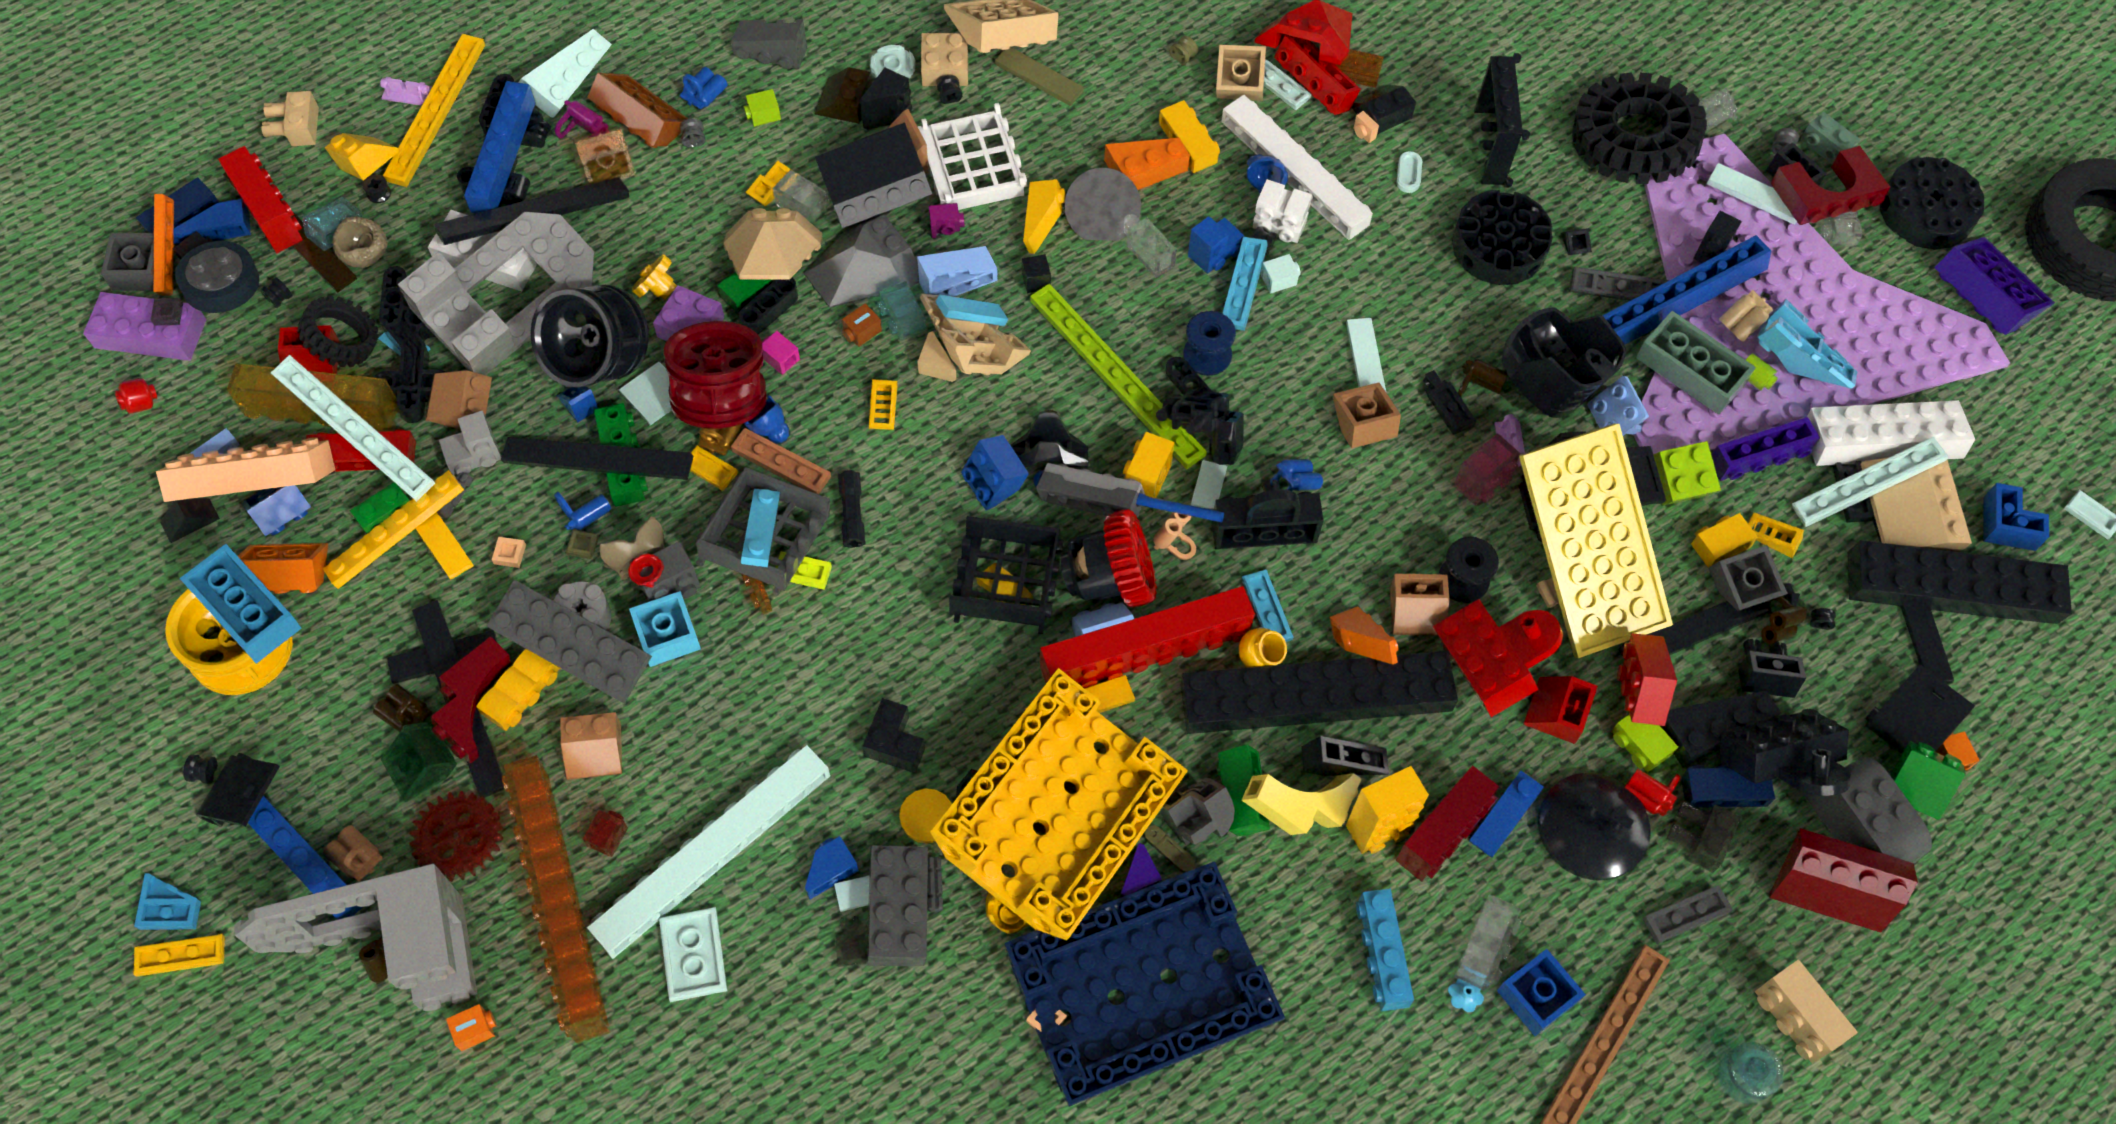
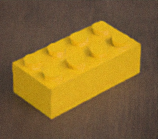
[1346,766,1429,854]

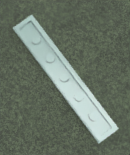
[1792,436,1948,527]

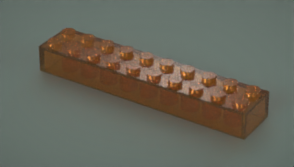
[502,755,611,1044]

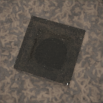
[151,298,183,326]

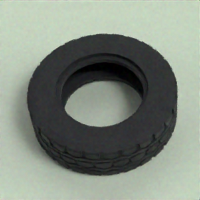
[2025,158,2116,302]

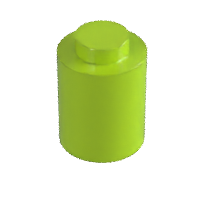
[1746,353,1778,391]

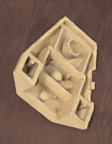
[723,208,822,279]
[920,294,1031,375]

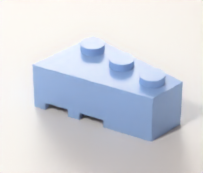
[917,246,998,297]

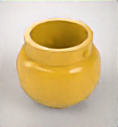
[1239,627,1287,668]

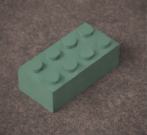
[1636,311,1756,415]

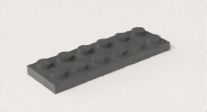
[487,580,652,704]

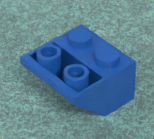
[961,435,1029,511]

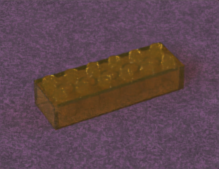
[227,363,398,432]

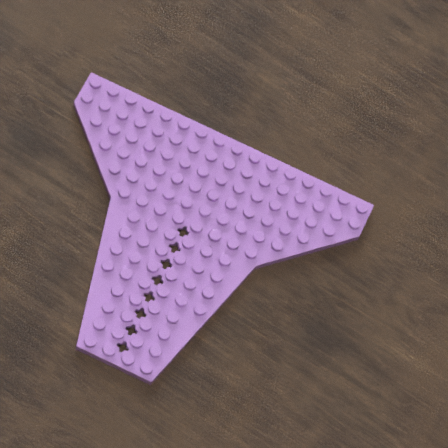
[1633,134,2010,455]

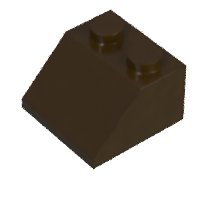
[815,67,872,124]

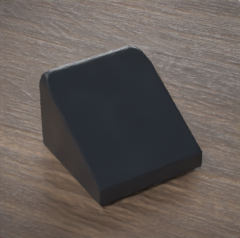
[1561,228,1592,255]

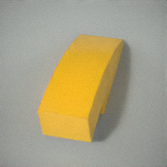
[415,512,474,580]

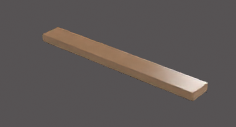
[1540,944,1670,1124]

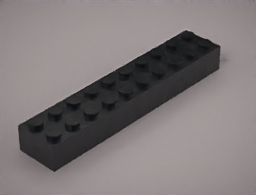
[1180,651,1458,734]

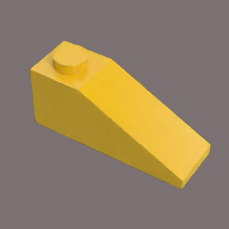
[1023,179,1066,254]

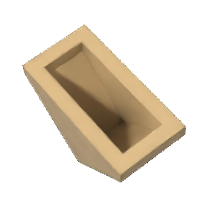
[918,331,956,382]

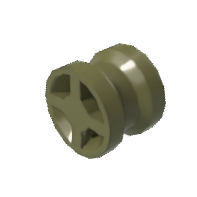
[1169,36,1198,65]

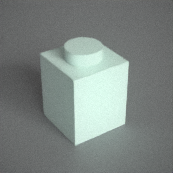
[1261,254,1300,294]

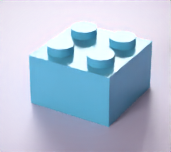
[629,591,701,667]

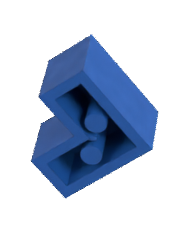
[1188,216,1244,274]
[1983,483,2049,551]

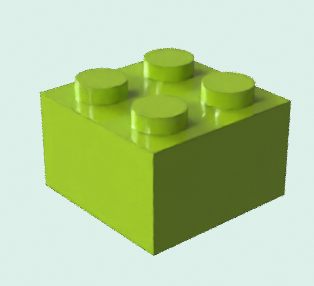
[1653,441,1721,506]

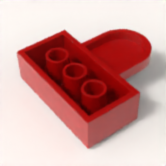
[1433,599,1563,717]

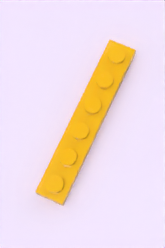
[323,470,464,589]

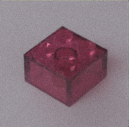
[1453,433,1521,506]

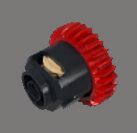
[1060,509,1157,607]

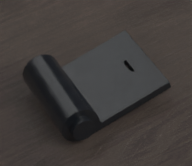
[1865,665,1975,754]
[196,753,280,827]

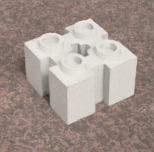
[1253,179,1312,243]

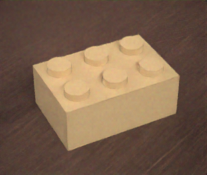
[1755,959,1858,1064]

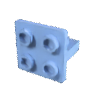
[1587,376,1649,436]

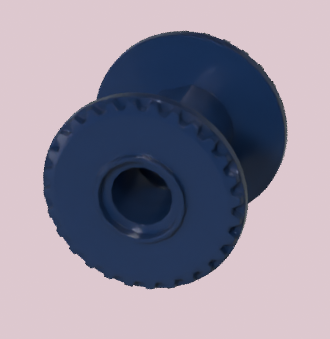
[1183,311,1236,376]

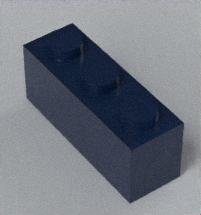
[136,177,219,233]
[1681,765,1775,808]

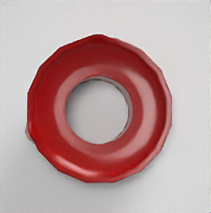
[628,554,664,588]

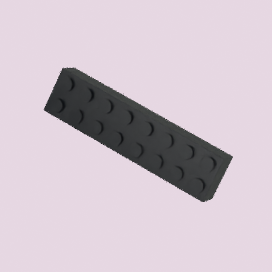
[1847,540,2072,624]

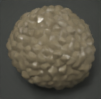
[332,216,388,268]

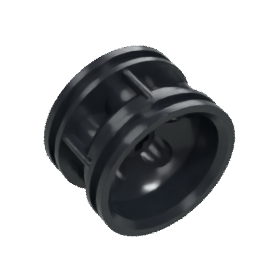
[531,284,649,387]

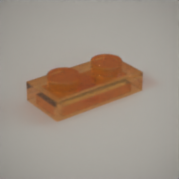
[741,573,773,615]

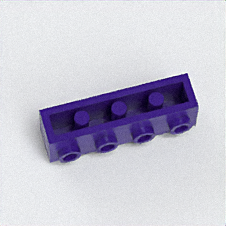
[1711,417,1820,481]

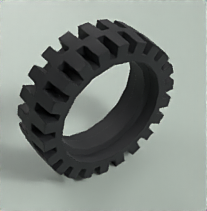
[298,296,379,367]

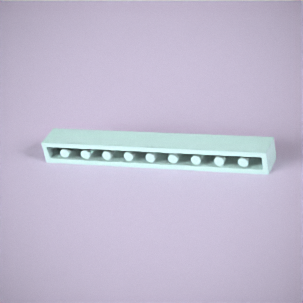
[587,745,830,959]

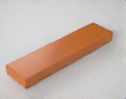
[153,194,174,296]

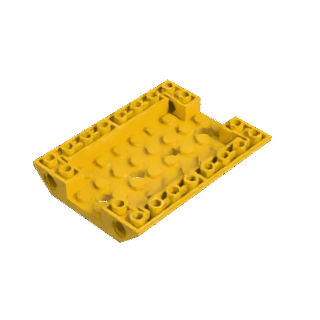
[930,668,1188,940]

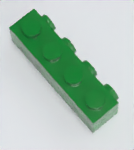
[594,403,648,507]

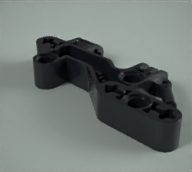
[457,74,551,208]
[373,266,446,423]

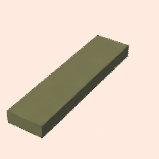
[995,47,1084,106]

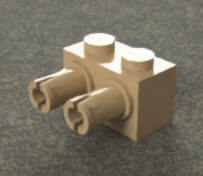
[262,91,319,146]

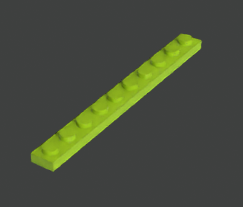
[1030,284,1207,470]

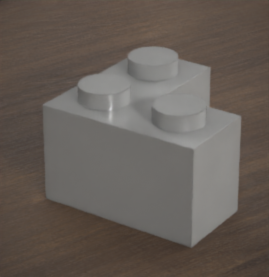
[439,410,502,475]

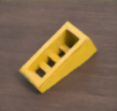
[869,379,898,430]
[1748,512,1804,559]

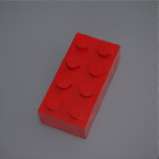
[218,146,303,254]

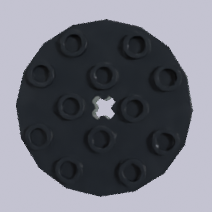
[1880,157,1984,250]
[1452,190,1553,285]

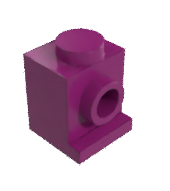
[929,203,965,238]

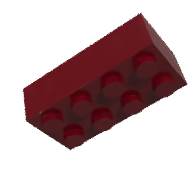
[1396,765,1499,882]

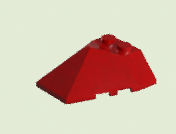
[1255,0,1353,65]

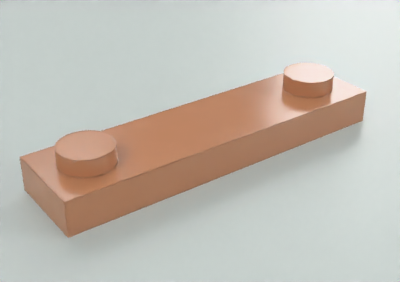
[731,428,831,495]

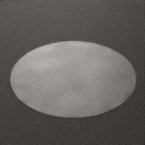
[1065,168,1141,241]

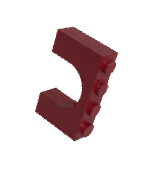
[1770,146,1890,225]

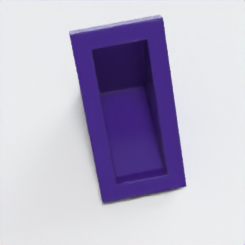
[1120,843,1162,898]

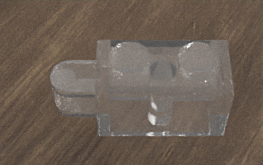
[1123,214,1177,278]

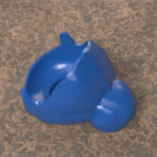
[1246,154,1288,193]
[744,395,789,444]

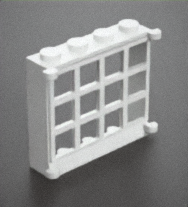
[918,103,1027,210]

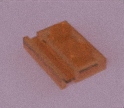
[1335,49,1384,88]

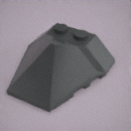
[804,213,919,308]

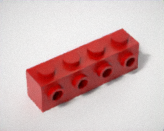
[1274,35,1361,115]

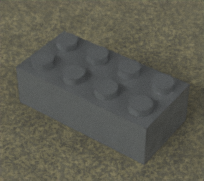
[867,845,928,966]

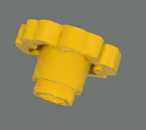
[632,254,677,300]

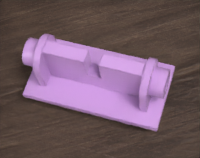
[381,77,432,106]
[1494,414,1525,467]

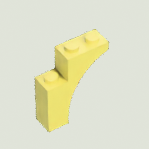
[1242,773,1361,835]

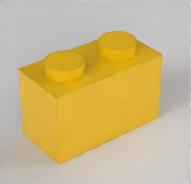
[1691,513,1758,568]

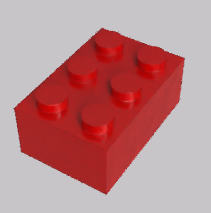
[1617,633,1677,726]

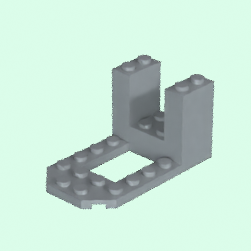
[398,212,594,375]
[234,864,477,1011]

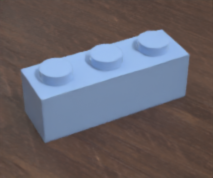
[189,428,240,457]

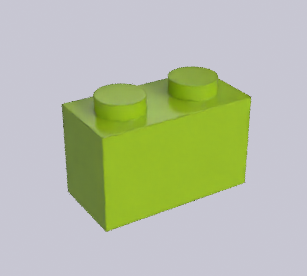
[1611,714,1678,773]

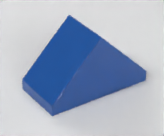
[557,386,598,423]

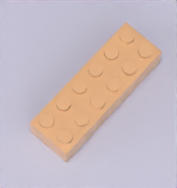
[156,438,335,502]

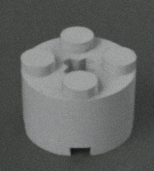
[554,582,612,630]

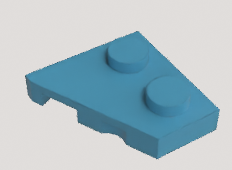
[134,873,201,930]

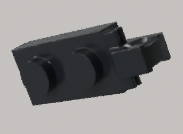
[1423,370,1476,435]

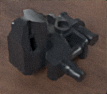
[1156,390,1244,465]

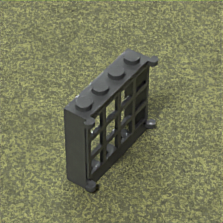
[695,467,830,596]

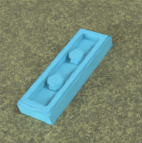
[935,295,1008,326]
[1241,569,1294,642]

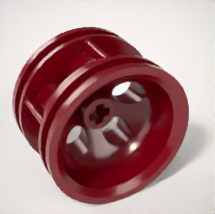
[664,321,767,429]

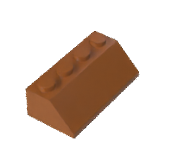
[587,73,688,148]

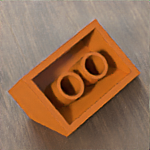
[238,543,328,594]

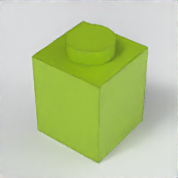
[743,89,781,127]

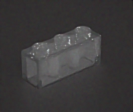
[1454,894,1522,991]

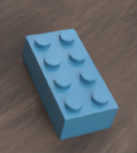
[180,544,302,664]

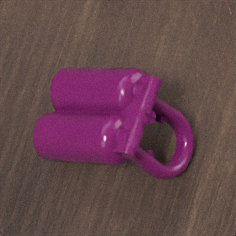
[555,100,608,139]

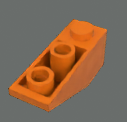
[1330,606,1398,664]

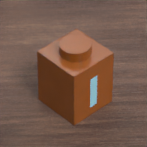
[842,303,882,347]

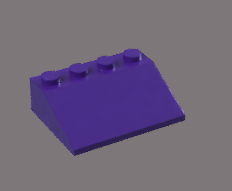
[1934,237,2055,335]

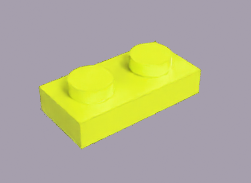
[775,551,832,590]

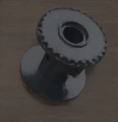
[1439,536,1499,603]

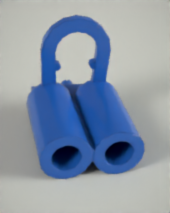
[680,67,728,109]
[1270,459,1323,491]
[554,492,611,530]

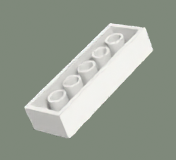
[1807,400,1975,466]

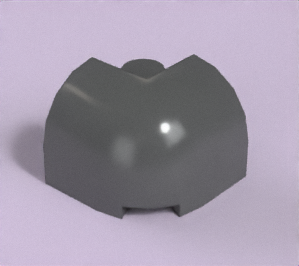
[1160,778,1235,845]

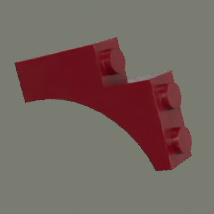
[431,637,511,764]

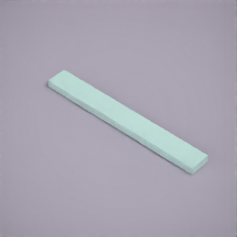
[271,355,435,502]

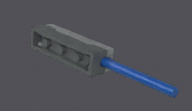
[1033,463,1224,522]

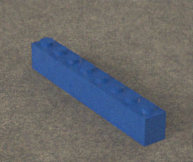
[1603,235,1771,345]

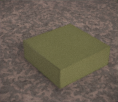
[566,529,599,559]

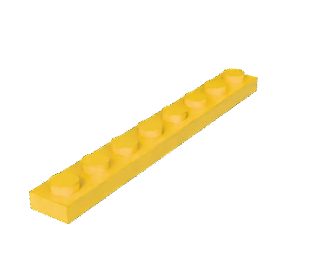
[383,34,485,187]

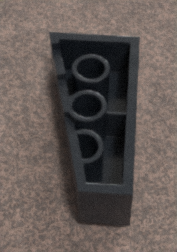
[1659,691,1782,768]

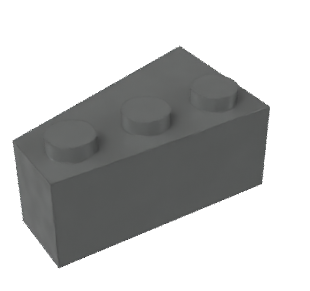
[731,19,807,69]

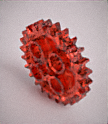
[409,791,503,882]

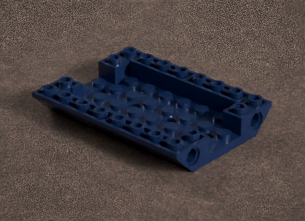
[1004,861,1285,1107]

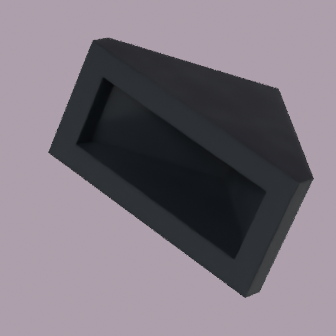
[160,498,220,543]

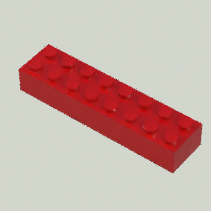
[1040,586,1255,689]

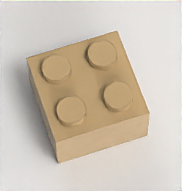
[921,33,968,86]
[1216,45,1266,101]

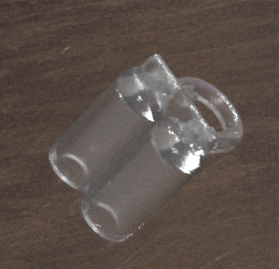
[1698,88,1738,132]

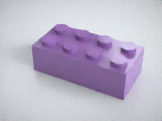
[83,292,206,361]

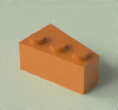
[1104,138,1190,190]

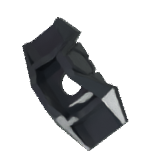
[1010,410,1089,467]

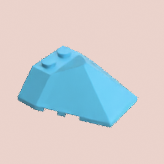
[1758,299,1857,389]

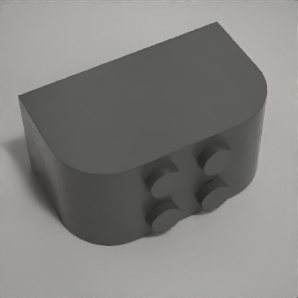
[1804,757,1932,864]

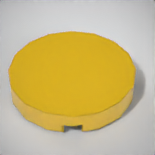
[899,788,952,844]

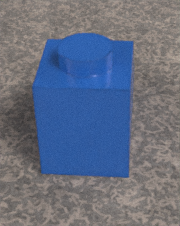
[805,836,859,899]

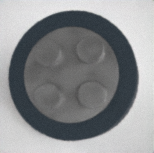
[175,241,260,313]

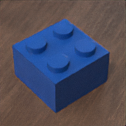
[1497,949,1586,1036]

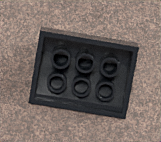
[815,122,932,228]

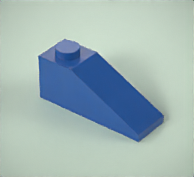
[174,199,251,246]
[1469,771,1544,858]

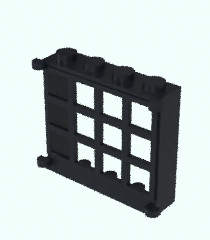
[1474,53,1530,188]
[949,516,1064,635]

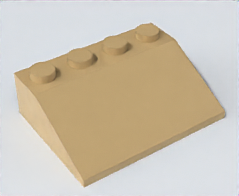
[944,0,1058,53]
[1861,457,1972,552]

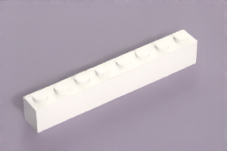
[1221,95,1373,240]

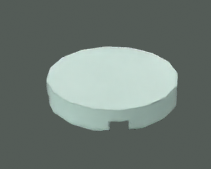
[870,45,916,78]

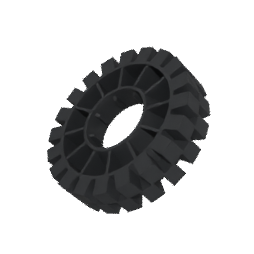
[1572,72,1707,184]

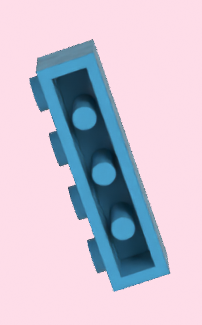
[1356,888,1414,1011]

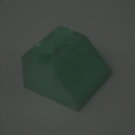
[381,722,457,802]

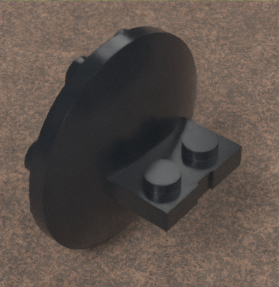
[1538,773,1651,880]

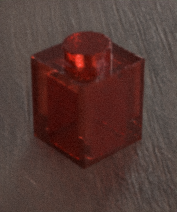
[583,810,628,857]

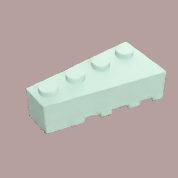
[518,29,612,118]

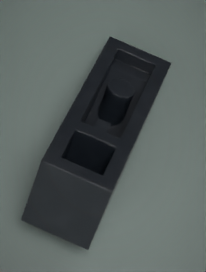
[1301,736,1389,776]

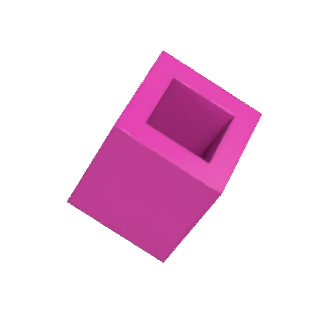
[762,331,800,375]

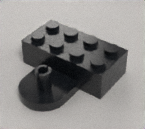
[1212,480,1324,550]
[1720,709,1851,796]

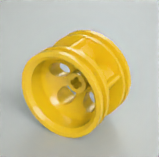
[165,589,293,695]

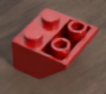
[278,325,340,384]
[1523,676,1598,744]

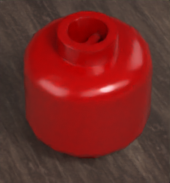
[115,378,157,414]

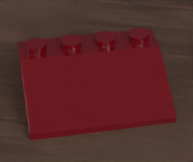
[1769,828,1918,933]

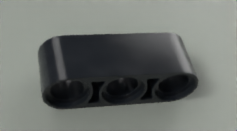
[739,277,798,334]

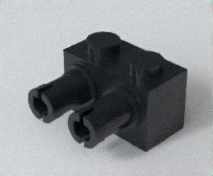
[1738,639,1806,698]

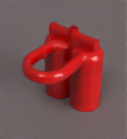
[1625,768,1680,816]

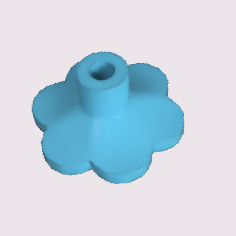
[1448,977,1484,1012]

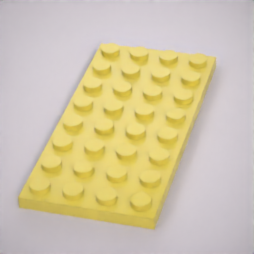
[1519,423,1673,658]

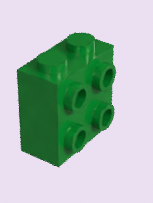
[1890,741,1966,820]

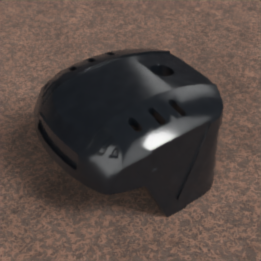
[1502,307,1626,418]

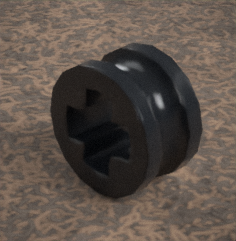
[1810,608,1836,630]

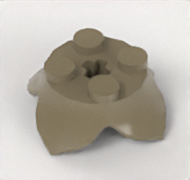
[600,516,665,580]

